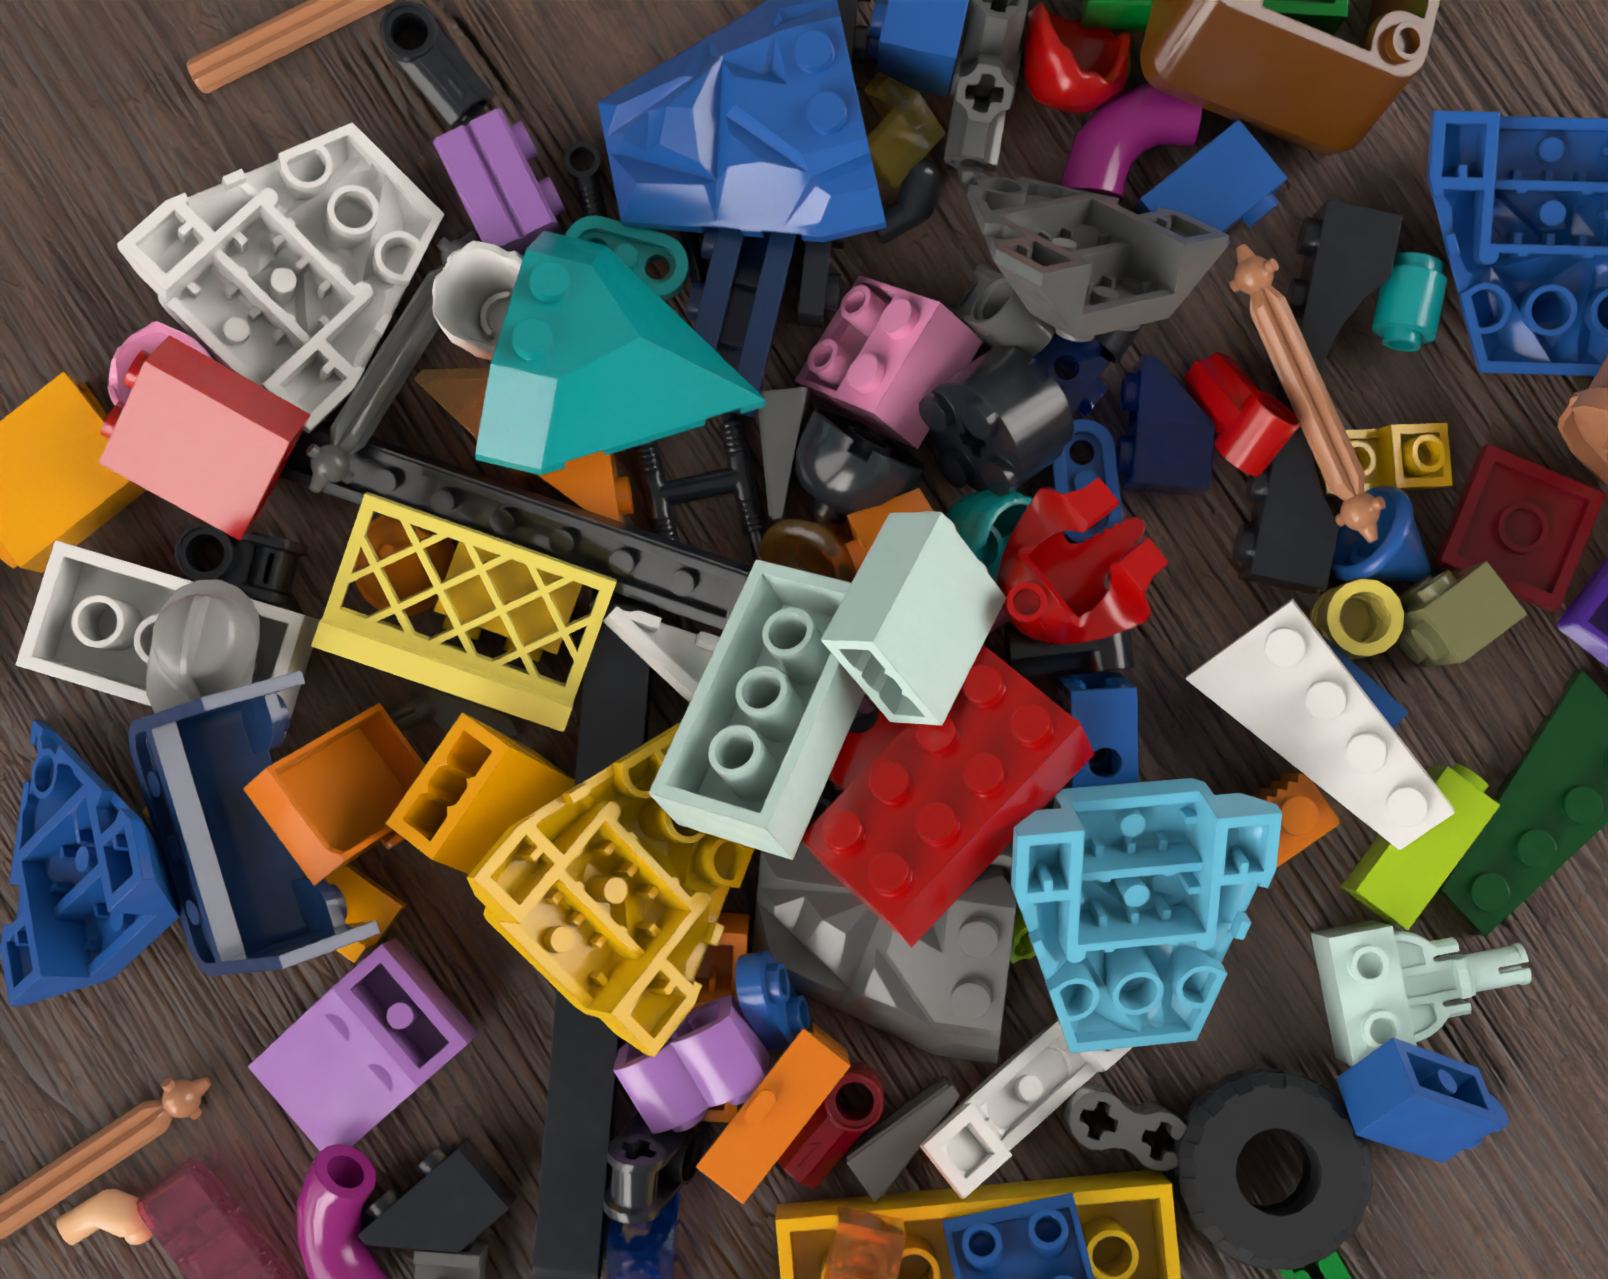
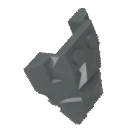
[752,841,1017,1064]

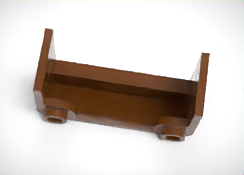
[1140,0,1440,155]

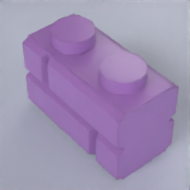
[433,109,566,255]

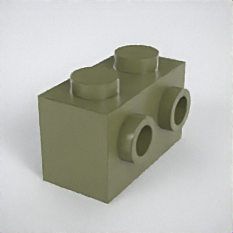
[1396,561,1528,668]

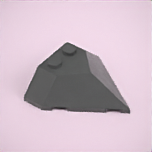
[958,163,1230,342]

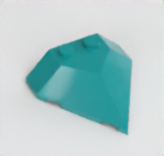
[475,231,767,475]

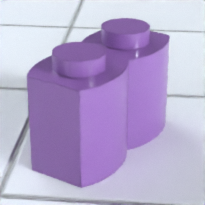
[613,994,771,1134]

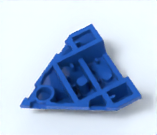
[0,719,179,1006]

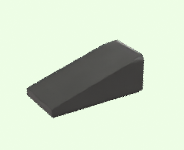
[759,387,811,525]

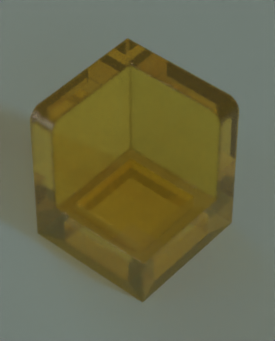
[863,72,945,189]

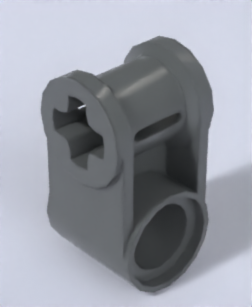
[947,264,1056,357]

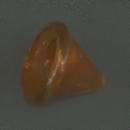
[759,519,854,583]

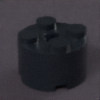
[919,346,1074,496]

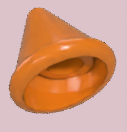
[354,514,455,616]

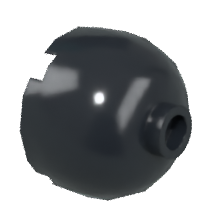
[795,407,925,525]

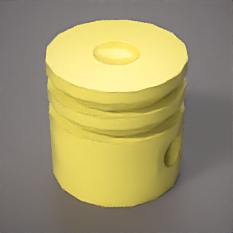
[1310,579,1404,660]

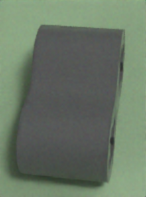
[1062,1082,1187,1171]

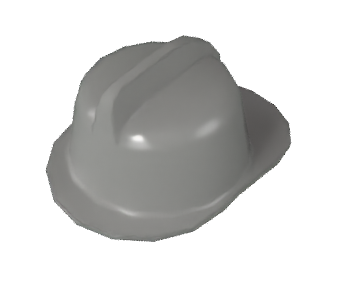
[146,580,260,713]

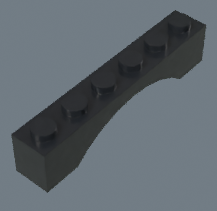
[1233,199,1403,595]

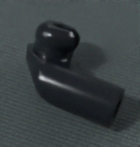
[874,153,941,244]

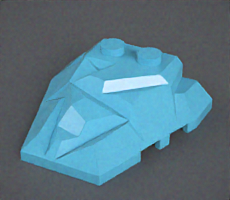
[1011,778,1282,1053]

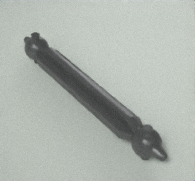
[306,230,479,493]

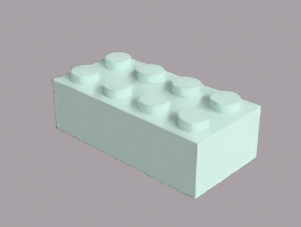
[649,560,865,860]

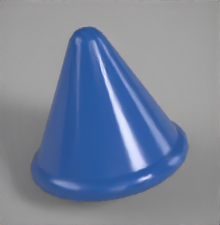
[1330,486,1431,583]

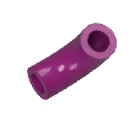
[1061,84,1202,203]
[297,1144,388,1279]

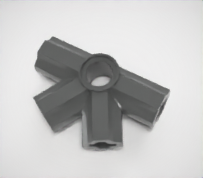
[943,0,1028,172]

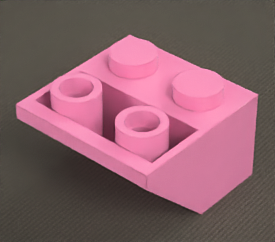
[795,275,982,449]

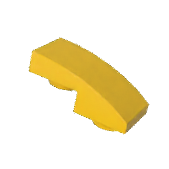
[1313,423,1453,497]

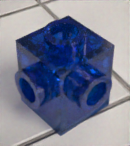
[1028,332,1110,417]

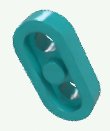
[565,216,690,301]

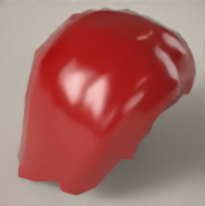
[1023,3,1131,115]

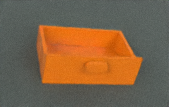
[243,703,425,886]
[696,1022,851,1204]

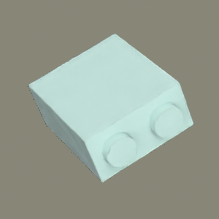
[821,511,1007,726]

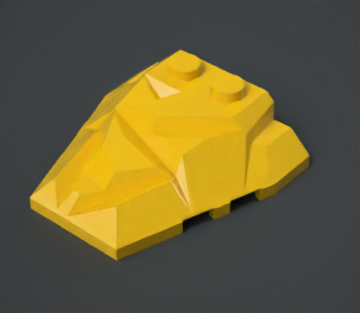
[467,723,755,1057]

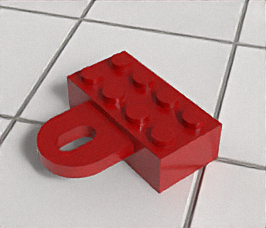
[801,645,1095,948]

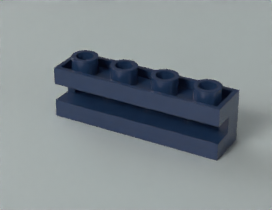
[686,227,799,418]

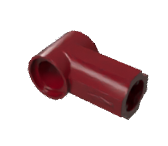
[777,1062,885,1190]

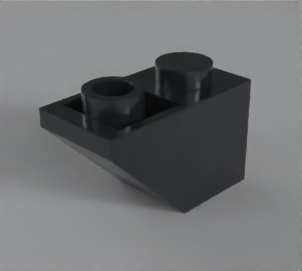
[358,1138,517,1253]

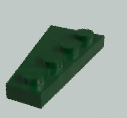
[1437,670,1608,937]

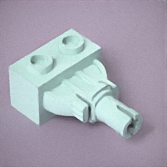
[1311,920,1531,1067]

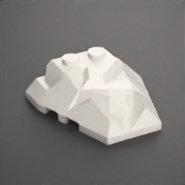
[117,123,444,433]

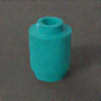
[1371,252,1447,352]

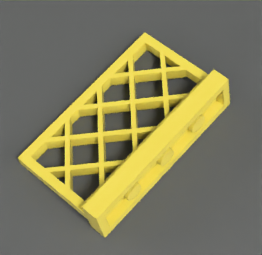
[311,492,617,732]

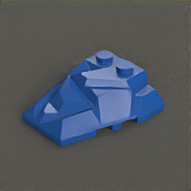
[598,0,887,242]
[1427,111,1608,376]

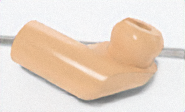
[56,1188,158,1245]

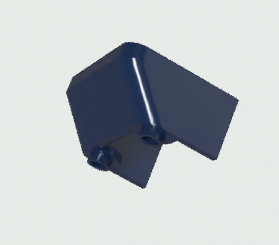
[128,670,380,976]

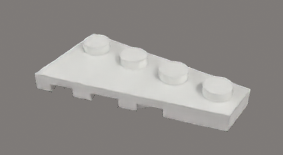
[1185,598,1455,850]

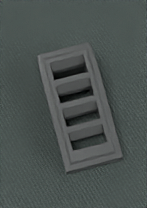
[845,1075,960,1202]

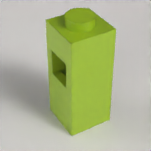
[1341,763,1500,930]

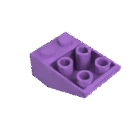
[248,938,479,1151]

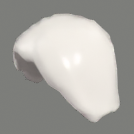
[432,241,523,361]

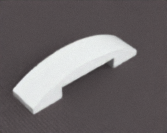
[920,1018,1132,1199]

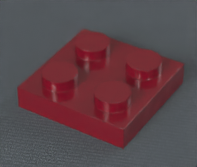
[1434,444,1607,612]

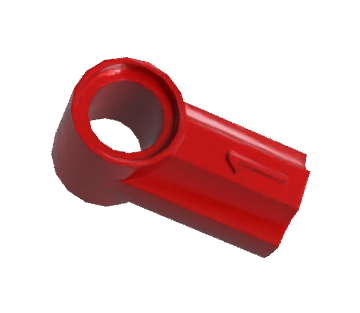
[1184,352,1301,477]

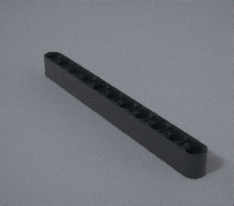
[532,588,659,1279]

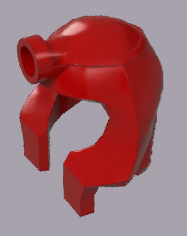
[996,477,1169,645]

